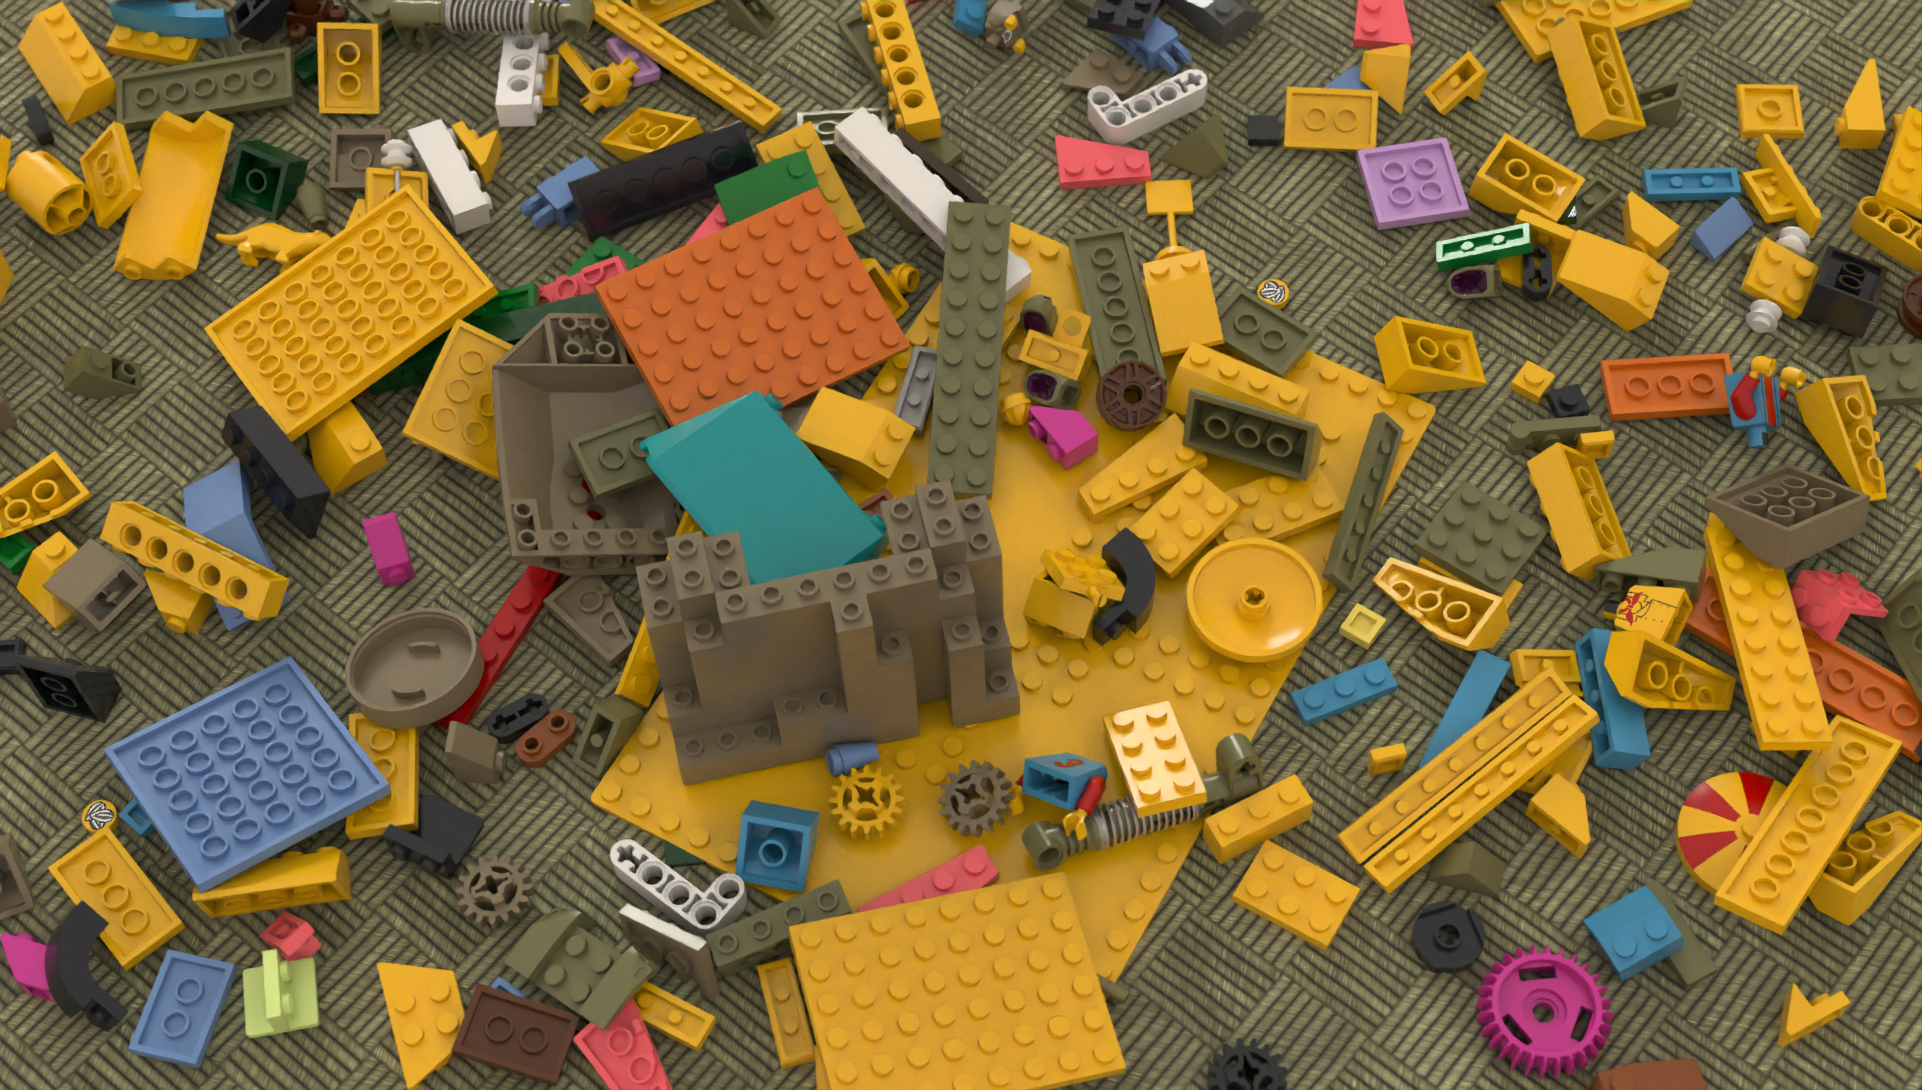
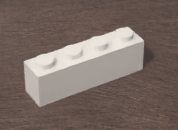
[407,119,493,235]

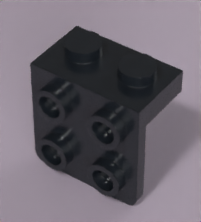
[383,794,484,880]

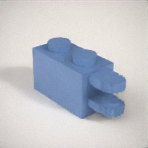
[1112,15,1192,75]
[520,156,600,229]

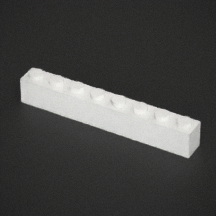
[834,106,1032,303]

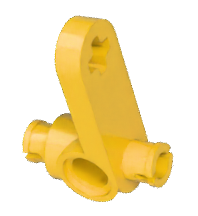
[557,41,641,114]

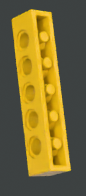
[860,0,941,142]
[100,501,290,621]

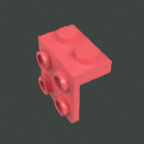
[1790,569,1889,642]

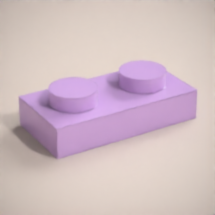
[606,36,661,87]

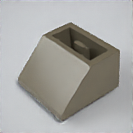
[42,538,148,632]

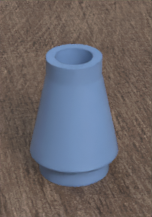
[825,741,879,777]

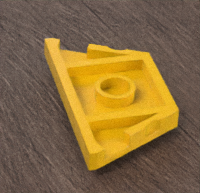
[377,962,466,1090]

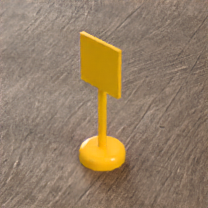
[1145,180,1194,261]

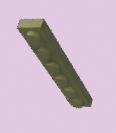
[1322,412,1404,594]

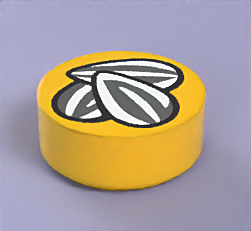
[1257,279,1289,310]
[82,800,120,835]

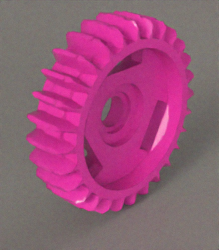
[1476,944,1613,1079]

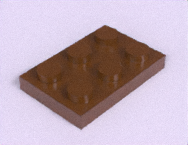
[452,983,581,1087]

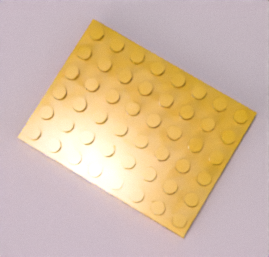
[204,184,499,442]
[788,871,1126,1090]

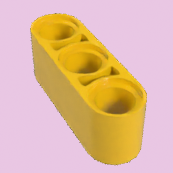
[1851,196,1922,271]

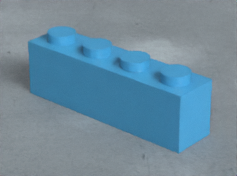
[1575,628,1651,771]

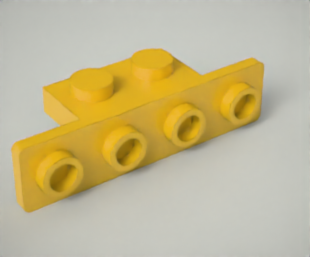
[1740,134,1821,238]

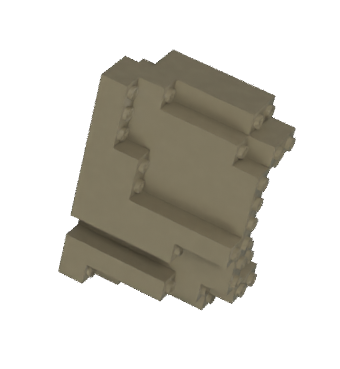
[636,480,1020,786]

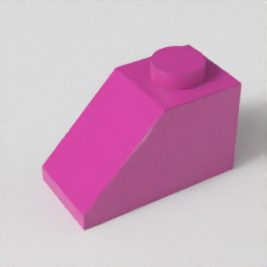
[362,512,416,586]

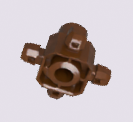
[284,0,349,44]

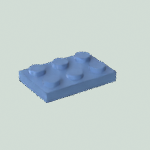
[128,949,238,1069]

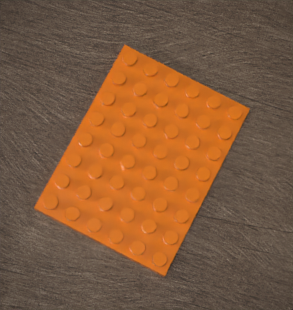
[594,187,911,428]

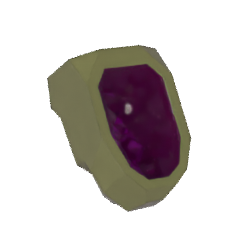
[1446,265,1502,299]
[1020,294,1058,336]
[1024,369,1081,410]

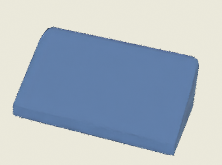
[1690,196,1754,262]

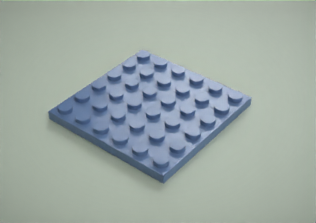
[104,656,391,894]

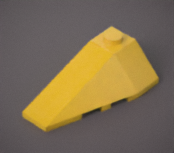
[307,401,388,496]
[1604,630,1736,711]

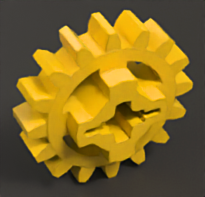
[829,765,905,841]

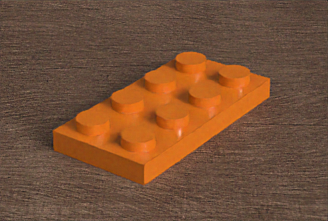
[1599,353,1734,421]

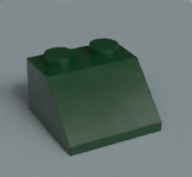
[225,140,309,220]

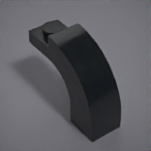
[1093,527,1156,646]
[45,900,129,1032]

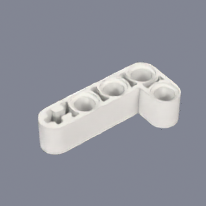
[1087,69,1207,146]
[610,839,748,942]

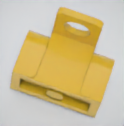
[1018,307,1094,382]

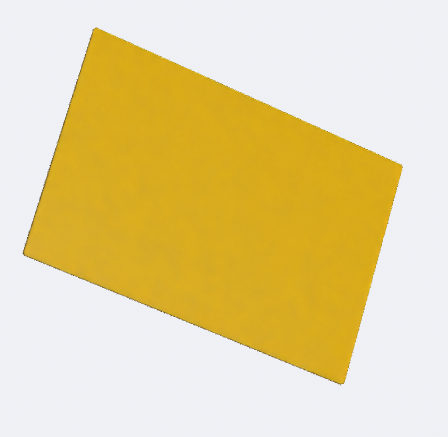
[591,221,1436,1002]

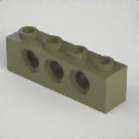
[705,879,853,978]

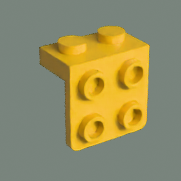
[1496,209,1575,298]

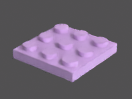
[1356,137,1470,230]

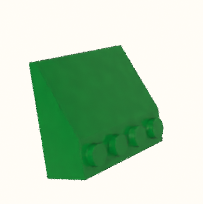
[714,150,822,226]

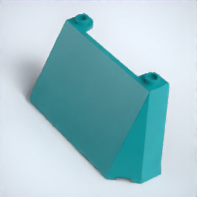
[639,390,889,585]

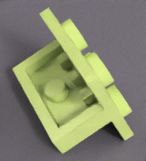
[243,949,320,1038]

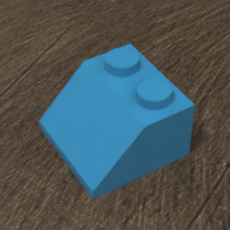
[735,800,820,892]
[1583,885,1685,983]

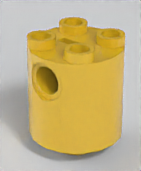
[3,150,94,235]

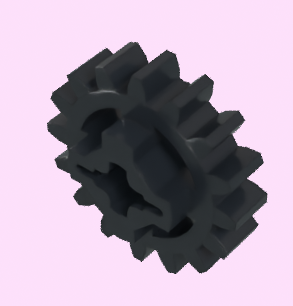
[1207,1038,1288,1090]

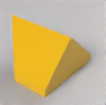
[1359,44,1411,116]

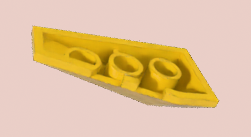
[1794,375,1887,502]
[0,451,92,539]
[1372,557,1510,651]
[1808,810,1922,926]

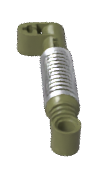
[390,0,596,54]
[1022,733,1263,871]

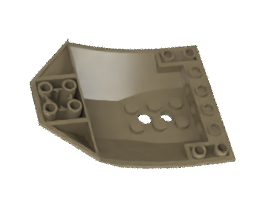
[492,313,685,576]

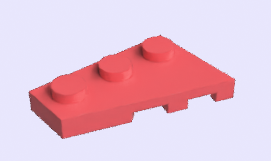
[1055,135,1151,190]

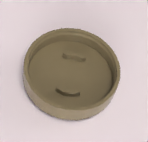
[345,608,485,729]

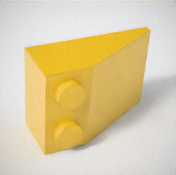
[317,22,382,114]
[600,107,704,162]
[1467,133,1586,223]
[1556,229,1670,332]
[1142,250,1224,357]
[1374,316,1486,394]
[796,386,916,491]

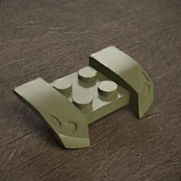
[504,908,660,1031]

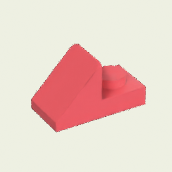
[259,911,321,961]

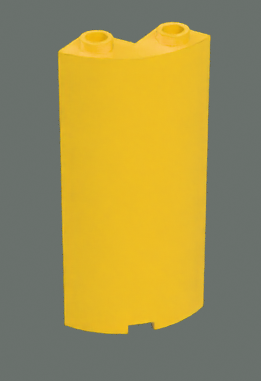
[113,110,234,280]

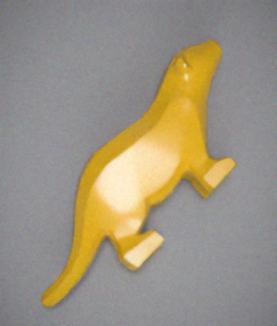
[216,223,331,273]

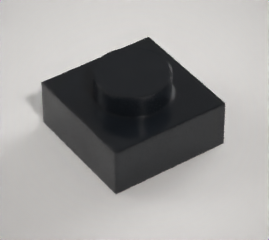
[1546,384,1590,418]

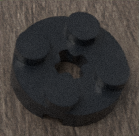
[1411,901,1485,973]

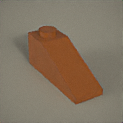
[1590,1058,1708,1090]

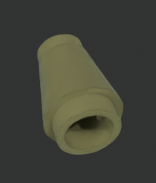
[295,182,329,230]

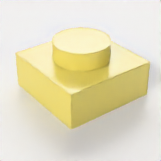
[1339,603,1386,650]

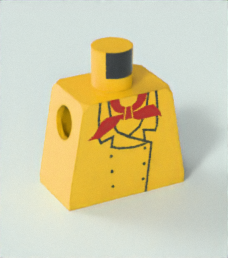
[1604,585,1693,647]

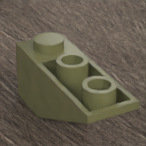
[1595,546,1706,603]

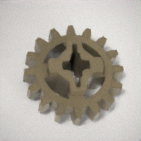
[938,760,1015,838]
[455,853,534,931]

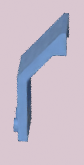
[183,459,290,631]

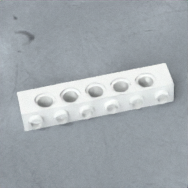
[495,0,554,127]

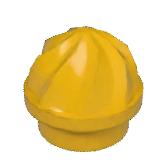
[888,263,920,294]
[1000,392,1032,425]

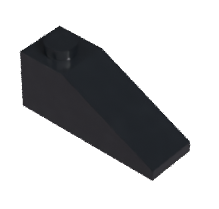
[230,0,291,43]

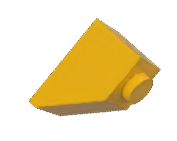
[1622,191,1680,261]
[144,569,214,635]
[1525,773,1590,859]

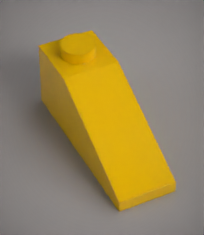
[1834,59,1885,149]

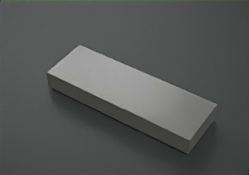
[893,345,937,436]

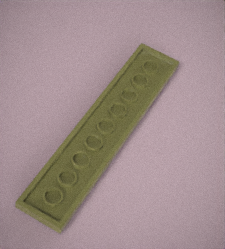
[927,201,1011,500]

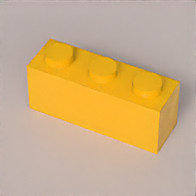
[1202,774,1313,865]

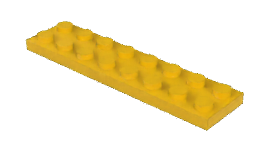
[1703,527,1833,751]
[1713,714,1903,936]

